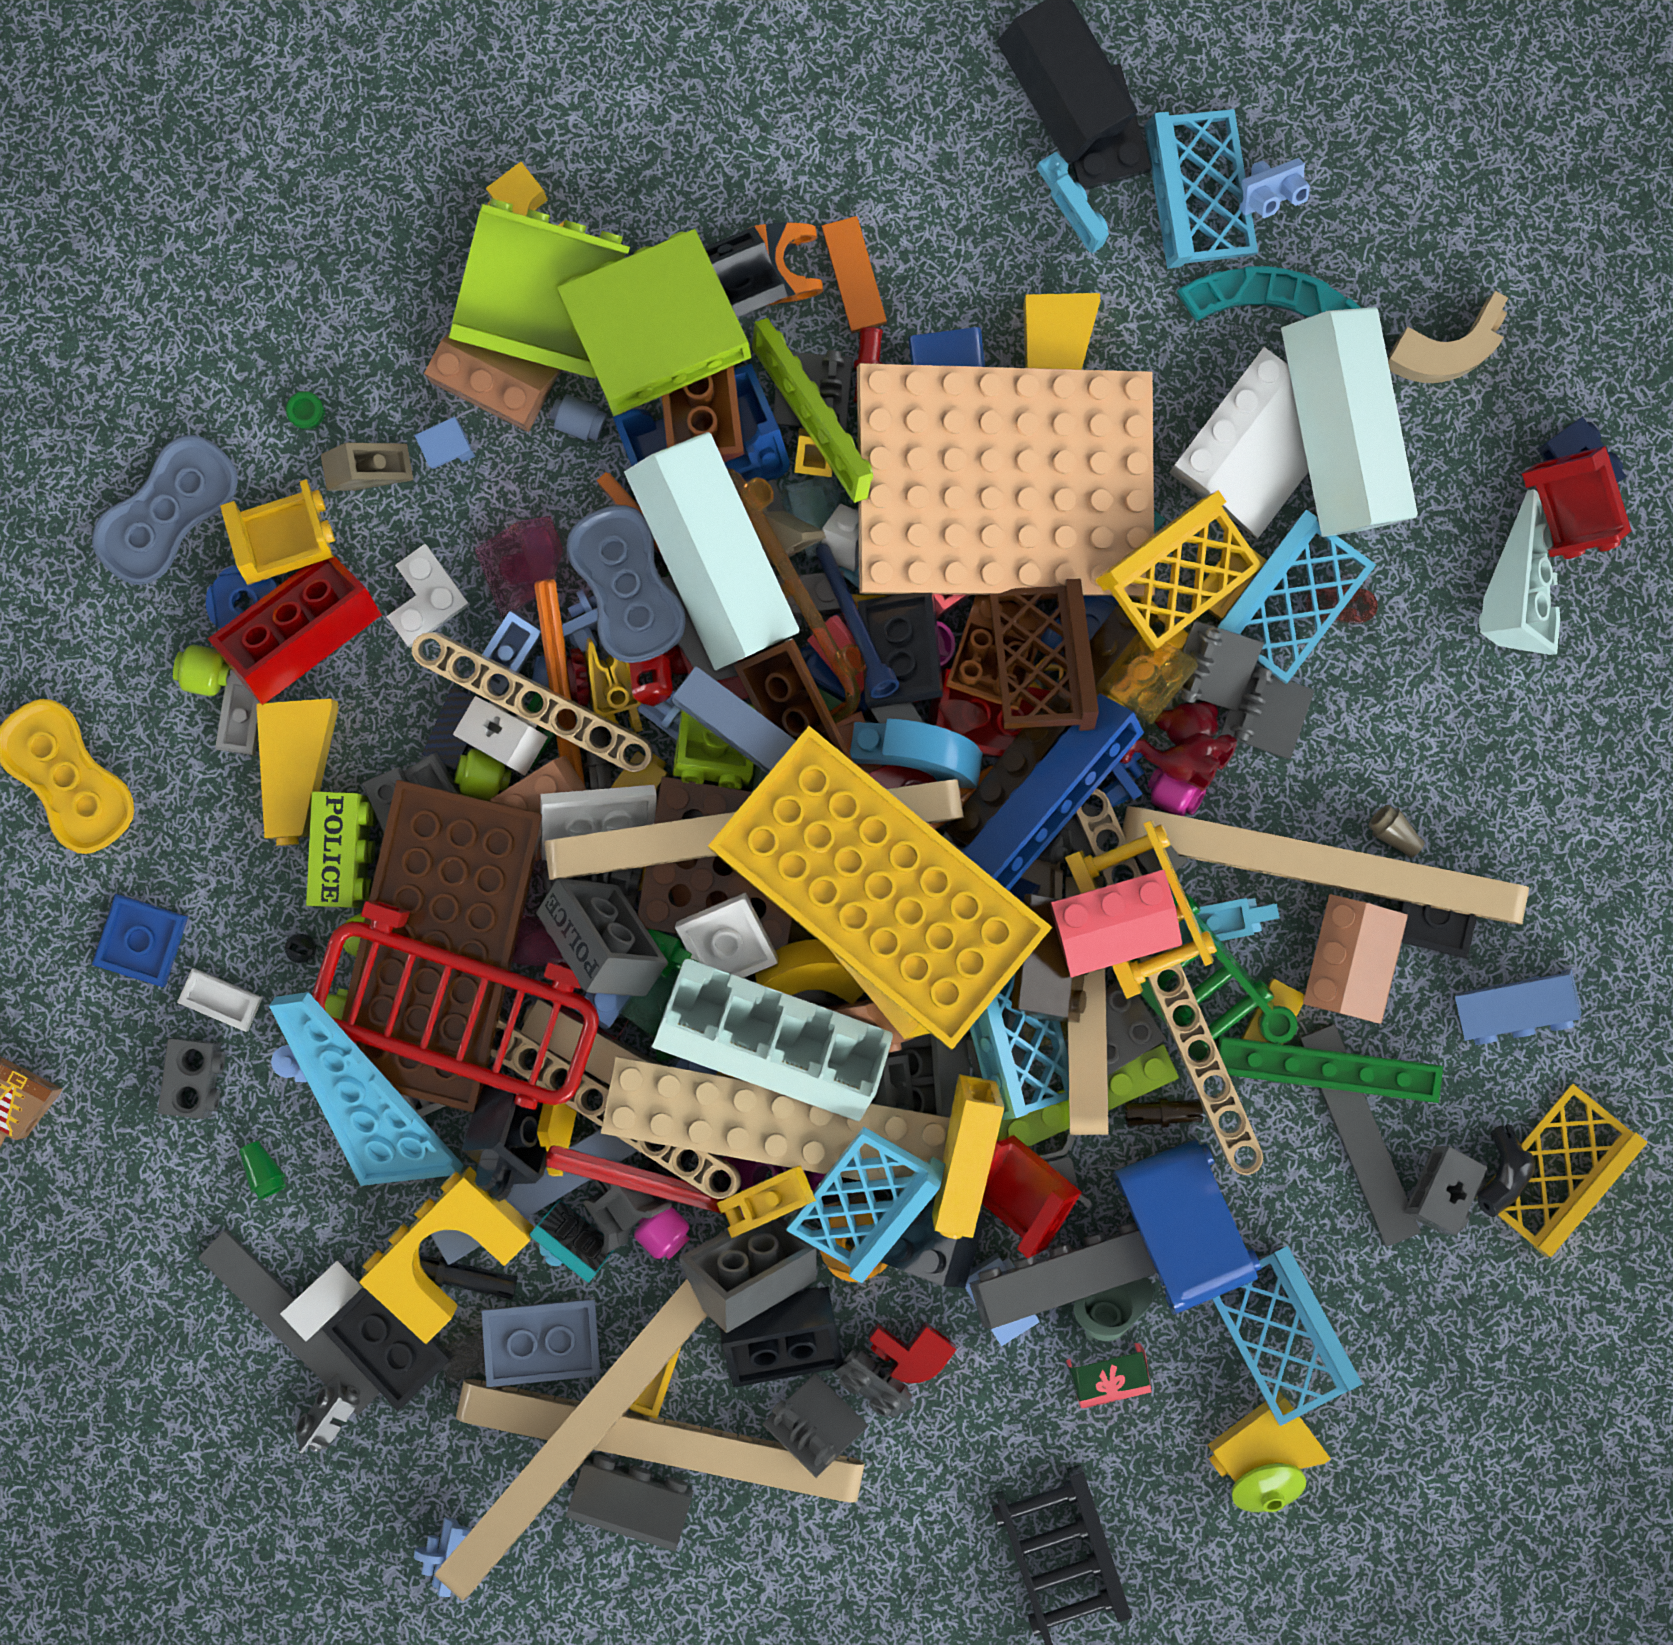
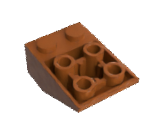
[946,595,1048,710]

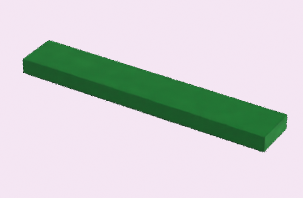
[1217,1036,1444,1103]

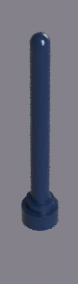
[816,543,899,698]

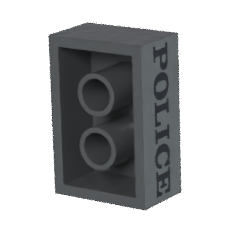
[536,878,668,996]

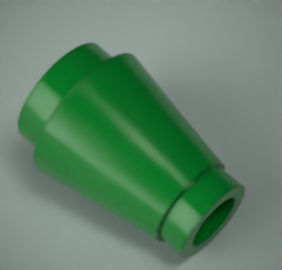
[239,1141,286,1200]

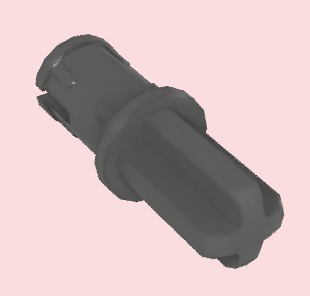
[584,727,614,790]

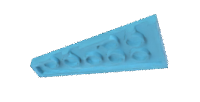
[269,992,464,1186]

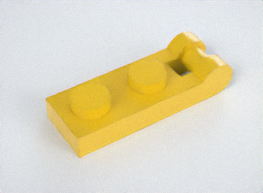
[717,1165,816,1238]

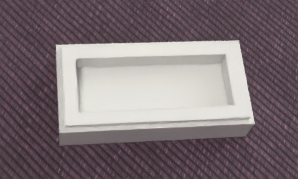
[177,968,263,1032]
[280,1261,362,1342]

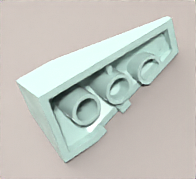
[1479,489,1560,655]

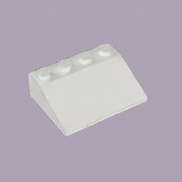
[1169,347,1309,539]

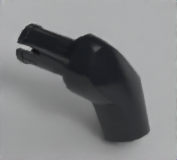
[1477,1124,1535,1217]

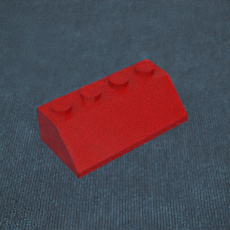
[208,555,382,705]

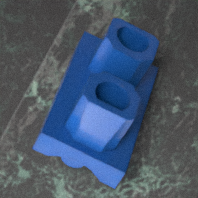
[1102,752,1145,807]

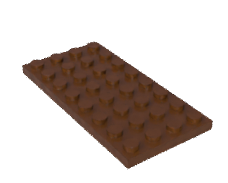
[342,780,542,1113]

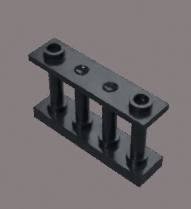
[992,1465,1132,1645]

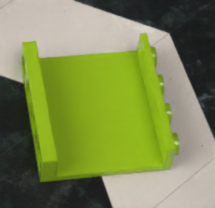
[448,198,630,379]
[557,229,751,417]

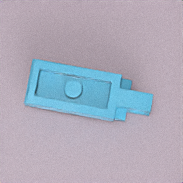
[1036,151,1109,253]
[1179,898,1280,946]

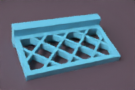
[1144,109,1258,269]
[1217,509,1376,684]
[970,973,1069,1120]
[786,1127,945,1283]
[1212,1246,1363,1426]

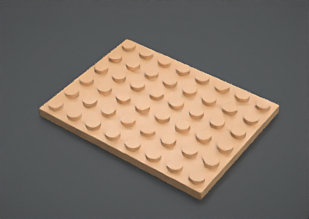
[857,363,1155,597]

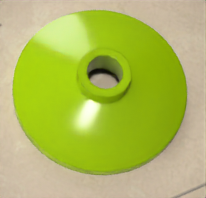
[1231,1463,1306,1512]

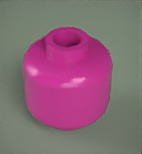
[1148,768,1206,816]
[634,1206,690,1260]

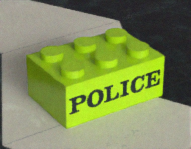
[306,791,377,908]

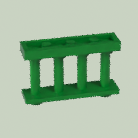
[1130,893,1274,1061]

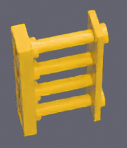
[1065,820,1217,999]

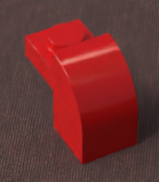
[869,1321,957,1383]

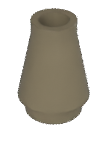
[1368,805,1425,858]

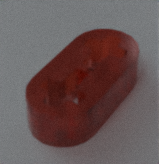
[1305,587,1378,624]

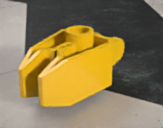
[585,637,643,734]

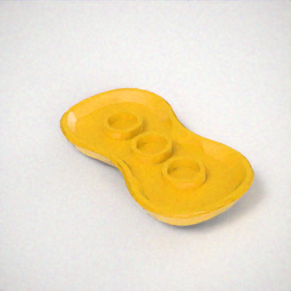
[0,699,134,854]

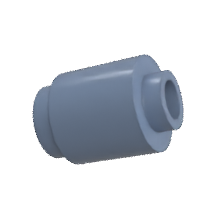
[549,394,607,441]

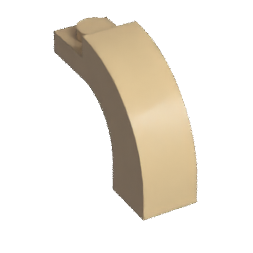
[1387,291,1508,383]

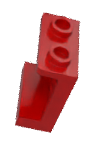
[1522,446,1632,559]
[982,1135,1082,1258]

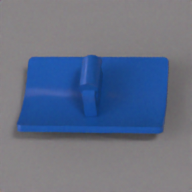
[908,327,985,367]

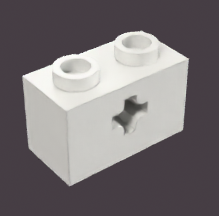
[453,696,548,776]

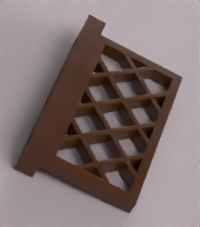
[989,578,1099,731]

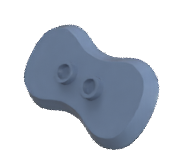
[92,435,238,585]
[567,505,686,663]

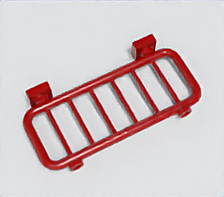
[312,899,599,1109]

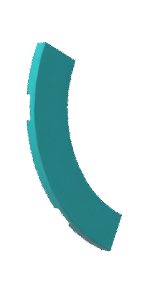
[1176,266,1361,323]

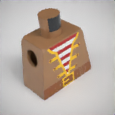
[0,1056,63,1147]

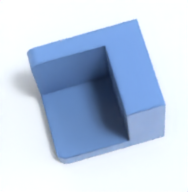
[414,417,476,469]

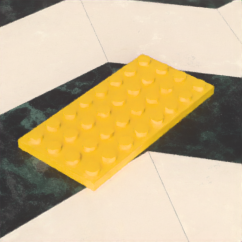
[708,726,1052,1050]

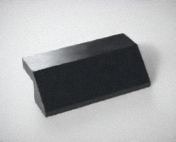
[996,0,1138,163]
[704,226,787,317]

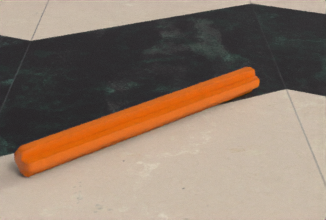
[534,579,585,786]

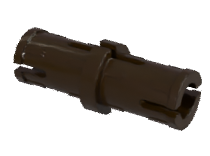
[1125,1097,1203,1128]

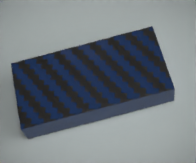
[422,687,474,769]

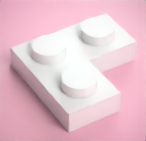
[386,544,470,648]

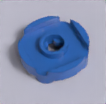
[206,565,279,629]

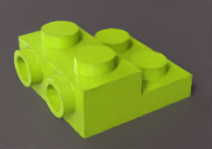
[673,704,755,790]

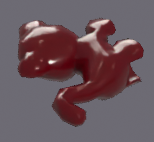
[1119,701,1238,792]

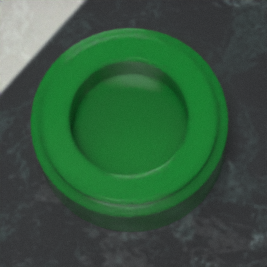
[286,391,325,430]
[1258,1006,1298,1044]

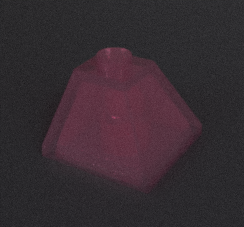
[475,516,563,618]

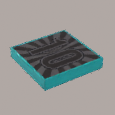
[529,1199,615,1283]

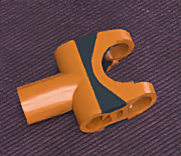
[748,222,823,306]

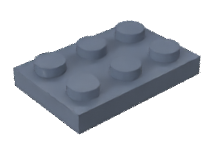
[481,1298,601,1387]

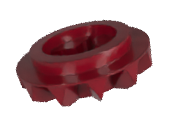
[566,648,590,707]

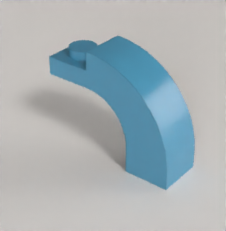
[850,718,983,789]

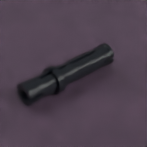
[419,1254,518,1300]

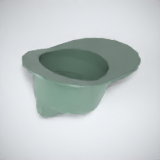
[1073,1276,1154,1342]

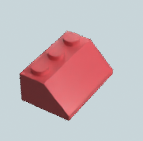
[1048,870,1182,977]

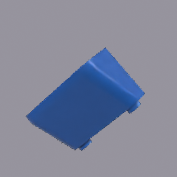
[613,364,790,493]
[1112,1139,1262,1315]

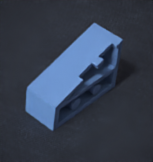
[1455,969,1582,1045]

